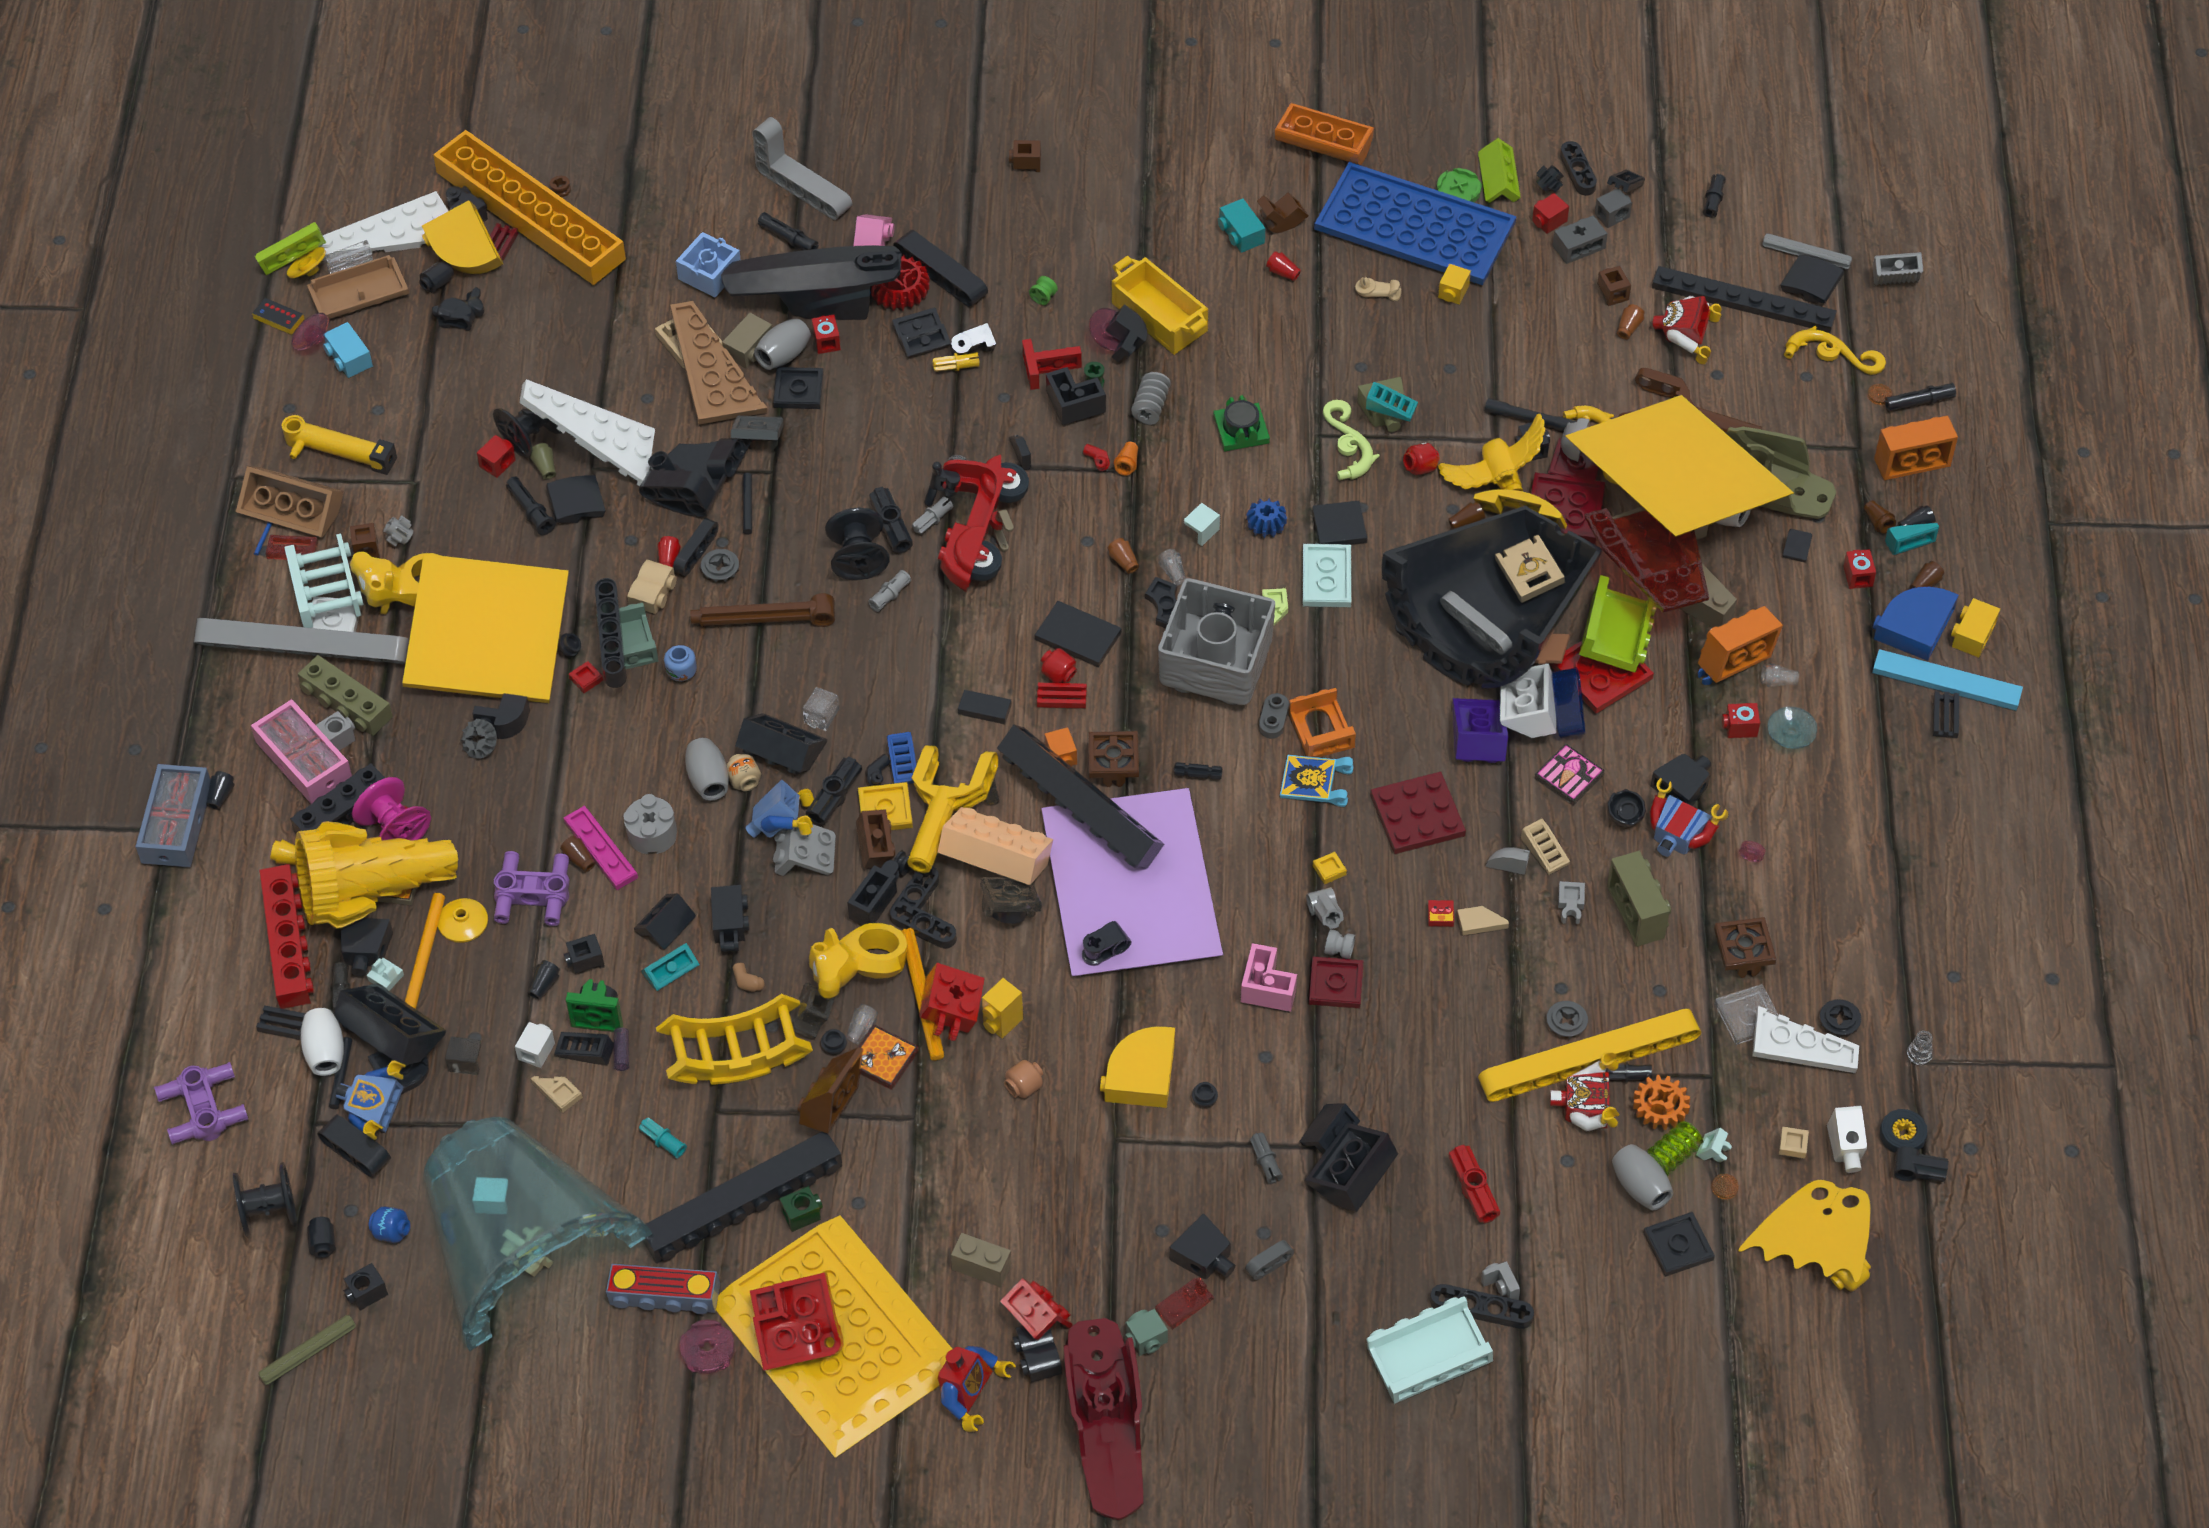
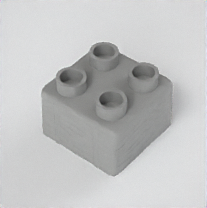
[1158,578,1275,705]

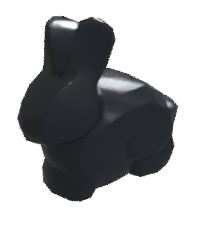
[431,287,485,331]

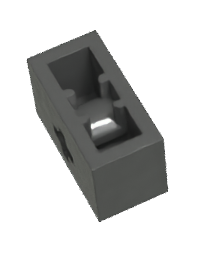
[1553,215,1608,264]

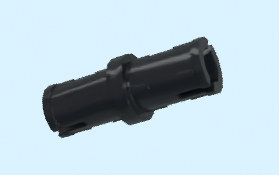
[1703,174,1726,218]

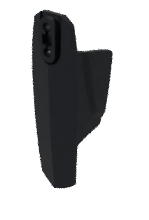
[721,245,902,320]

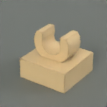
[1779,1127,1809,1158]

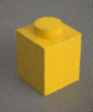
[1438,264,1471,305]

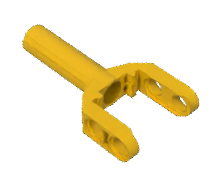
[907,745,998,873]

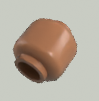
[1004,1060,1043,1099]

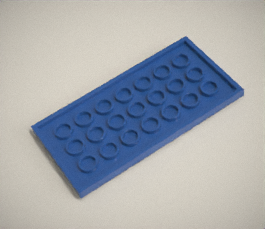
[1314,162,1517,285]

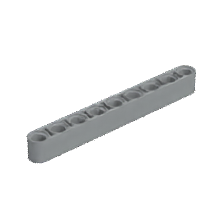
[194,618,409,664]

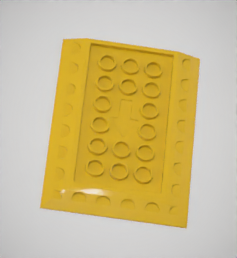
[1565,395,1794,537]
[716,1215,952,1458]

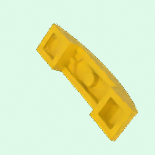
[1473,490,1567,529]

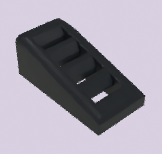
[554,1032,614,1065]

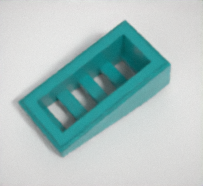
[1366,382,1418,422]
[1885,523,1939,555]

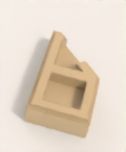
[1457,906,1509,935]
[531,1076,583,1113]

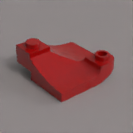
[750,1272,844,1371]

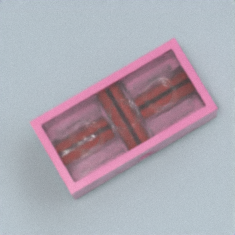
[251,699,352,804]

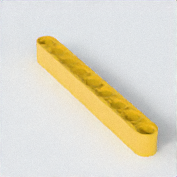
[1478,1009,1701,1102]

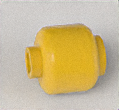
[1830,1259,1871,1292]

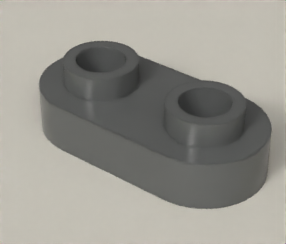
[1259,693,1289,739]

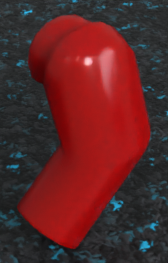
[1083,444,1110,471]

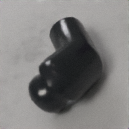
[866,754,891,786]

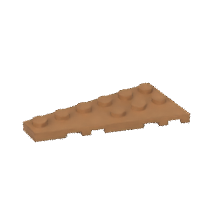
[670,301,767,424]

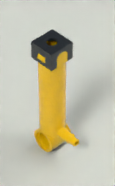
[282,415,397,475]

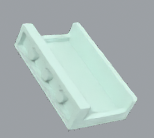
[1366,1296,1493,1404]

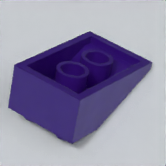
[1452,698,1508,763]

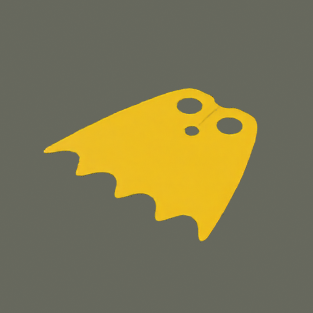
[1738,1180,1870,1282]

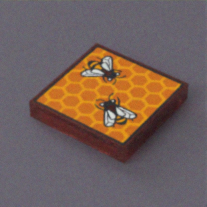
[859,1025,919,1090]

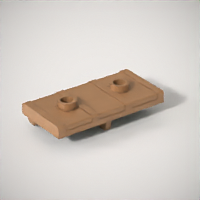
[307,255,409,322]

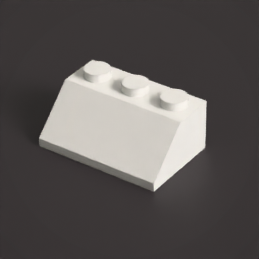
[1500,663,1556,738]

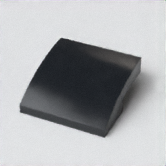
[1781,255,1844,303]
[892,307,951,358]
[546,475,606,523]

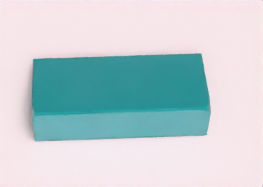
[641,943,700,991]

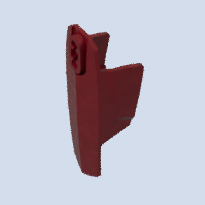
[1063,1318,1144,1520]

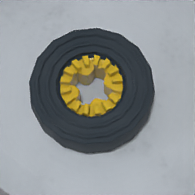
[1880,1109,1927,1153]

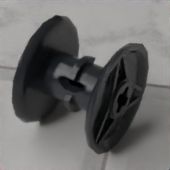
[493,408,562,458]
[825,507,890,580]
[233,1162,297,1237]

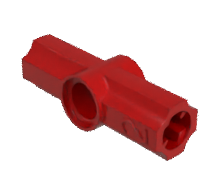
[1448,1144,1500,1224]

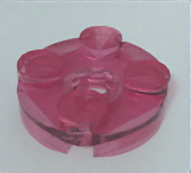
[680,1320,735,1373]

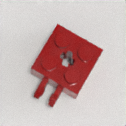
[919,963,985,1041]

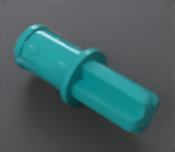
[639,1118,687,1159]

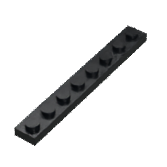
[1652,266,1837,333]

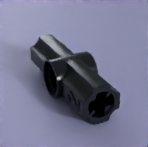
[869,486,913,554]
[806,756,862,826]

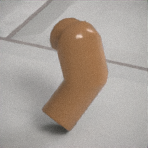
[732,963,765,992]

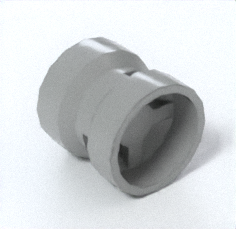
[1325,929,1355,959]

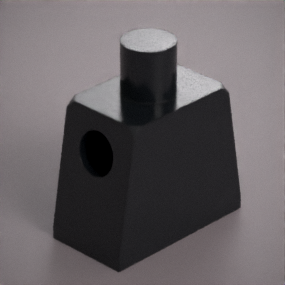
[1650,754,1711,806]
[341,918,393,976]
[1169,1213,1236,1279]

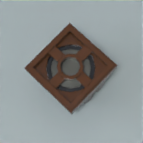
[1089,731,1139,787]
[1714,917,1776,978]

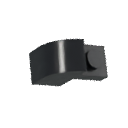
[1105,304,1147,362]
[472,693,530,739]

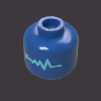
[369,1206,411,1243]

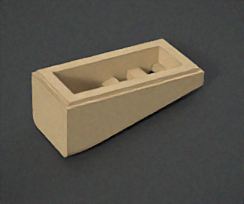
[1521,819,1570,875]

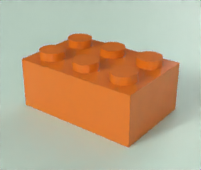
[1874,416,1958,480]
[1698,606,1783,683]

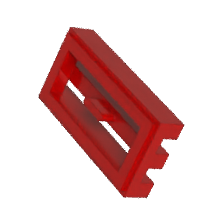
[1037,682,1087,709]

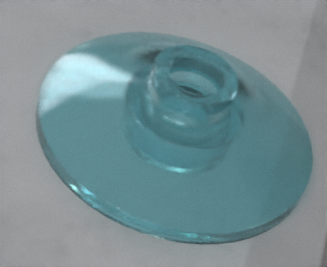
[1768,707,1817,749]

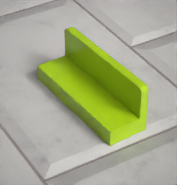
[1478,138,1521,203]
[255,222,326,275]

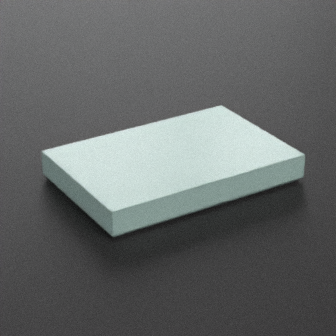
[1303,544,1351,607]

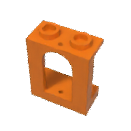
[1289,688,1356,758]

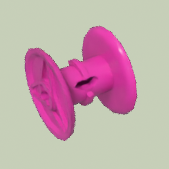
[352,777,431,841]

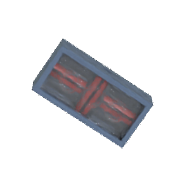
[136,764,210,867]

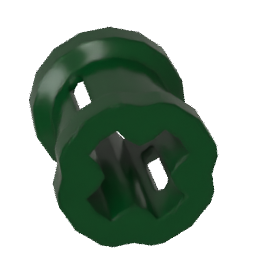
[1084,361,1105,388]

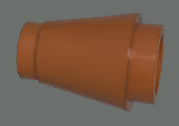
[1617,304,1645,340]
[1107,538,1139,574]

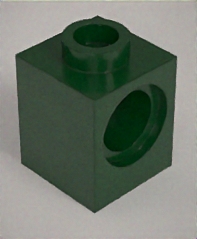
[779,1186,823,1232]

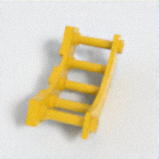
[656,994,813,1085]

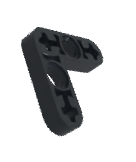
[890,866,957,949]

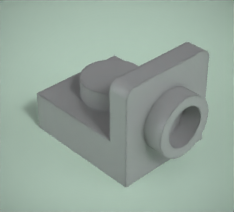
[1481,1261,1520,1300]

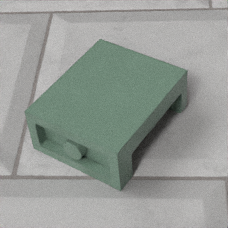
[596,603,659,669]

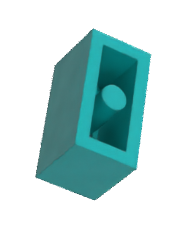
[1218,198,1265,253]

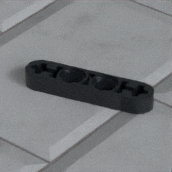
[1430,1284,1534,1329]

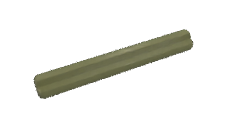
[258,1315,356,1385]

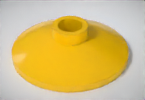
[287,247,326,278]
[438,898,488,943]

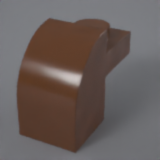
[1257,192,1309,233]

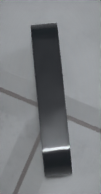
[1560,141,1597,196]
[673,518,719,576]

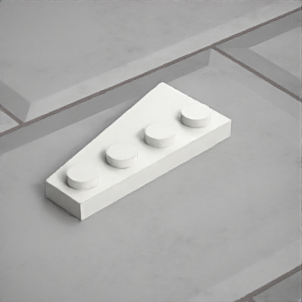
[1752,1006,1859,1073]

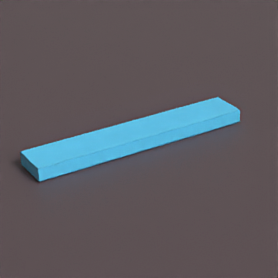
[1872,649,2023,711]

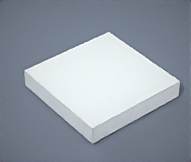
[311,596,362,632]

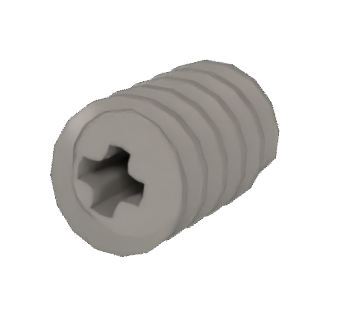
[1131,372,1171,425]

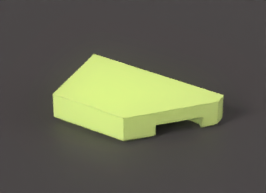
[1262,588,1288,625]

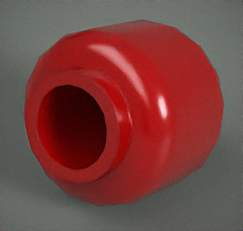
[1403,443,1440,476]
[1040,648,1077,683]

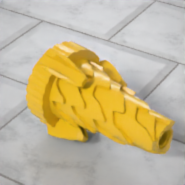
[295,821,458,929]

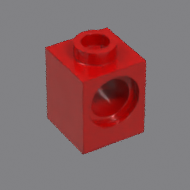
[477,435,516,478]

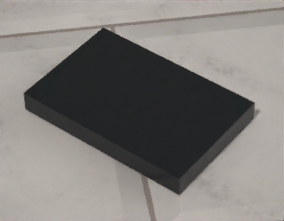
[1035,601,1122,667]

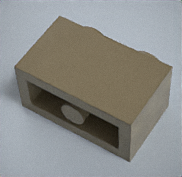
[722,313,772,368]
[951,1233,1012,1287]

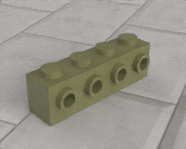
[298,655,393,736]

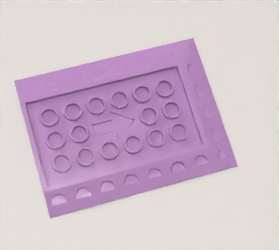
[1041,788,1223,976]

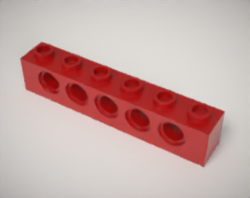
[259,864,314,1009]

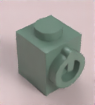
[1124,1309,1168,1356]

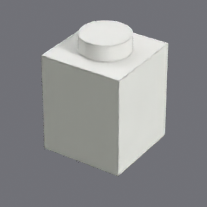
[515,1022,555,1068]

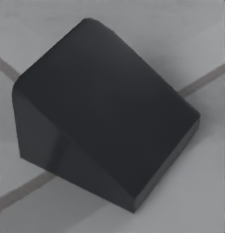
[1783,529,1813,562]

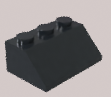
[735,713,828,774]
[1305,1122,1398,1212]

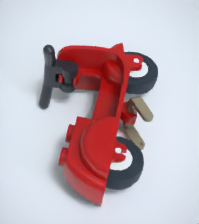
[924,454,1029,592]

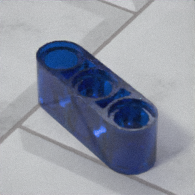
[1552,668,1586,738]

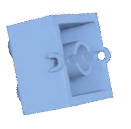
[676,232,741,297]

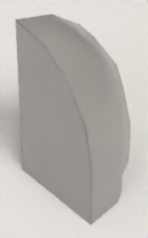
[1561,418,1590,462]
[1485,848,1530,875]

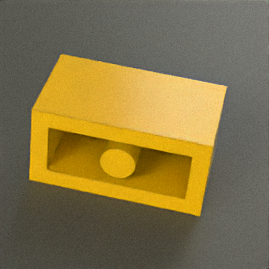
[1951,598,2000,658]
[982,978,1023,1039]

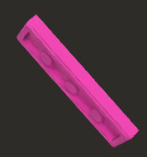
[563,806,638,890]

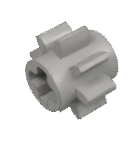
[383,515,413,546]

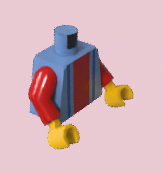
[1650,778,1728,857]

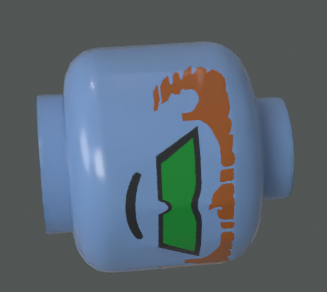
[664,645,697,681]

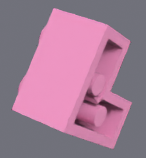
[854,214,895,246]
[1241,943,1297,1012]

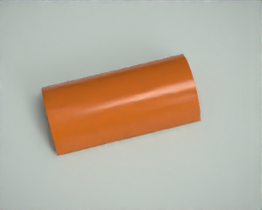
[1275,103,1374,165]

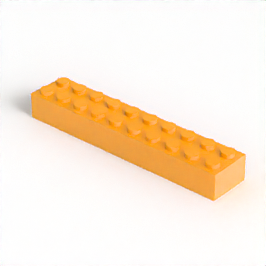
[433,130,626,285]

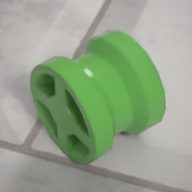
[1029,276,1058,305]

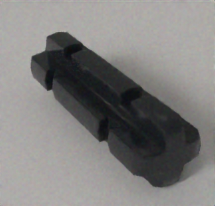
[1174,762,1223,780]

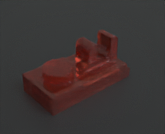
[1155,1277,1214,1330]

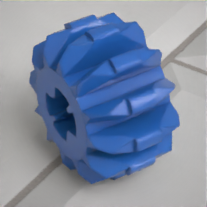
[1247,498,1287,538]

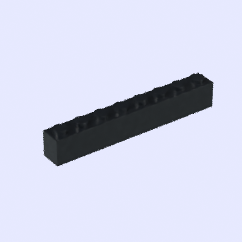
[997,724,1165,868]
[639,1132,842,1264]

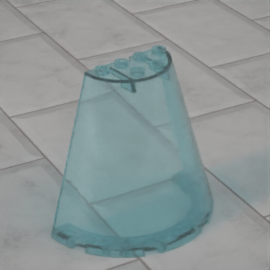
[424,1117,653,1352]

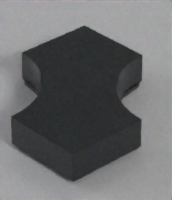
[1145,577,1177,629]

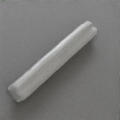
[1763,233,1852,269]

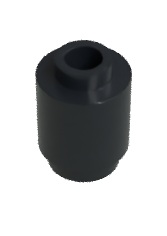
[419,261,454,293]
[307,1217,336,1258]

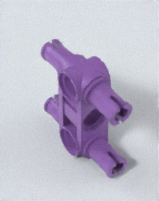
[494,851,570,926]
[154,1062,249,1145]

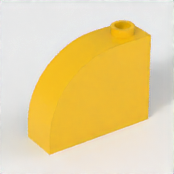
[422,200,503,274]
[1100,1027,1175,1108]

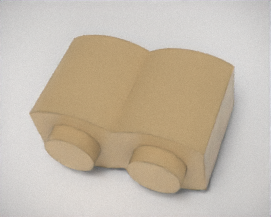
[627,560,677,614]

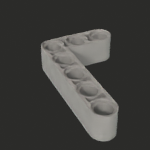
[752,117,853,220]

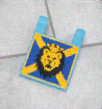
[1280,755,1354,807]

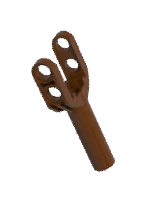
[1618,368,1763,433]

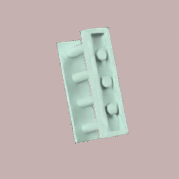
[284,534,364,628]

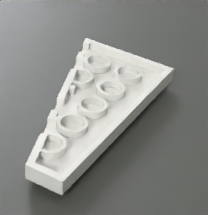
[319,191,448,261]
[520,379,655,486]

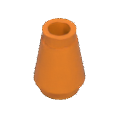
[1114,442,1138,476]

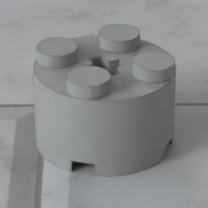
[623,794,677,854]

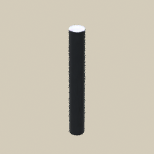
[743,473,752,535]
[329,1037,353,1109]

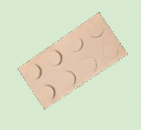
[938,807,1053,885]

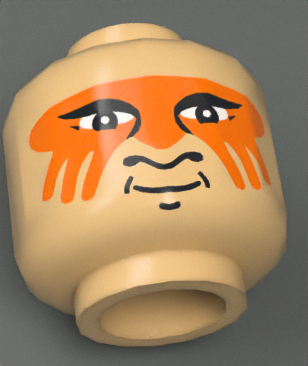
[726,754,761,791]

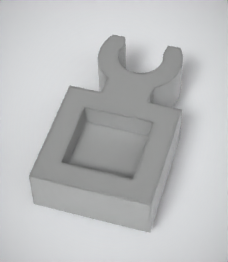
[1558,881,1585,924]

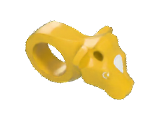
[350,552,441,615]
[809,923,908,999]

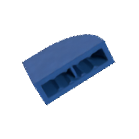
[1873,587,1959,661]

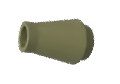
[530,443,556,480]

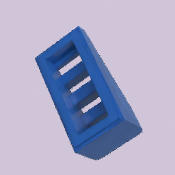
[887,732,916,784]

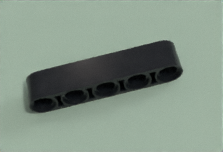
[893,230,988,307]
[595,578,627,688]

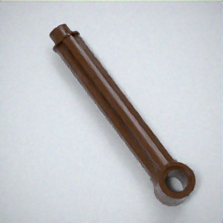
[690,593,835,627]

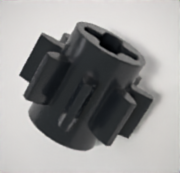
[1536,165,1564,193]

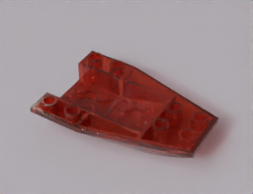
[1584,508,1709,613]

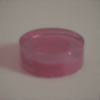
[1739,841,1766,862]

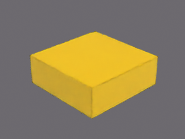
[1312,852,1347,885]

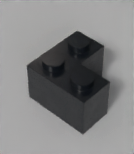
[1046,367,1106,425]

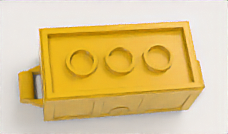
[1112,256,1208,355]

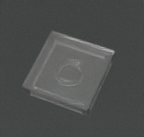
[1715,984,1779,1045]

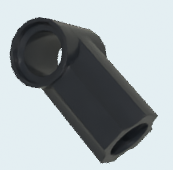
[1894,1146,1949,1182]

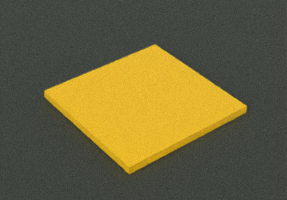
[402,554,569,703]

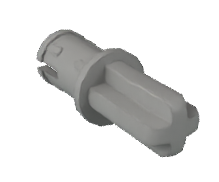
[912,497,953,534]

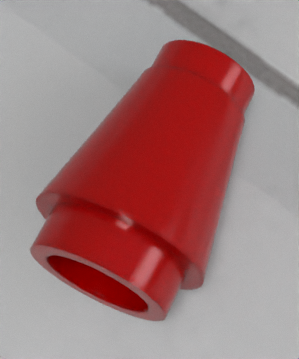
[1266,251,1301,281]
[657,536,681,567]

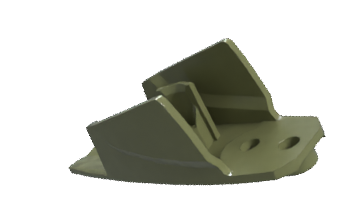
[1726,426,1836,519]

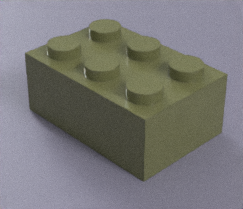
[1607,850,1671,947]

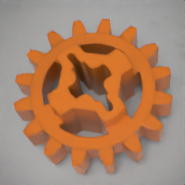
[1633,1075,1690,1130]

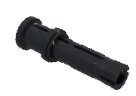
[506,476,556,535]

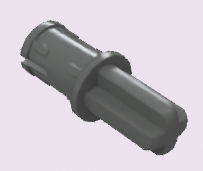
[1250,1132,1283,1184]

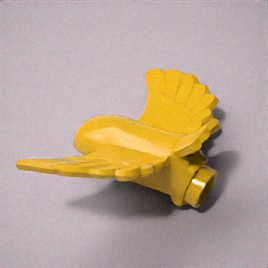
[1438,414,1545,492]

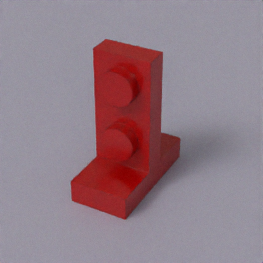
[1022,339,1082,390]

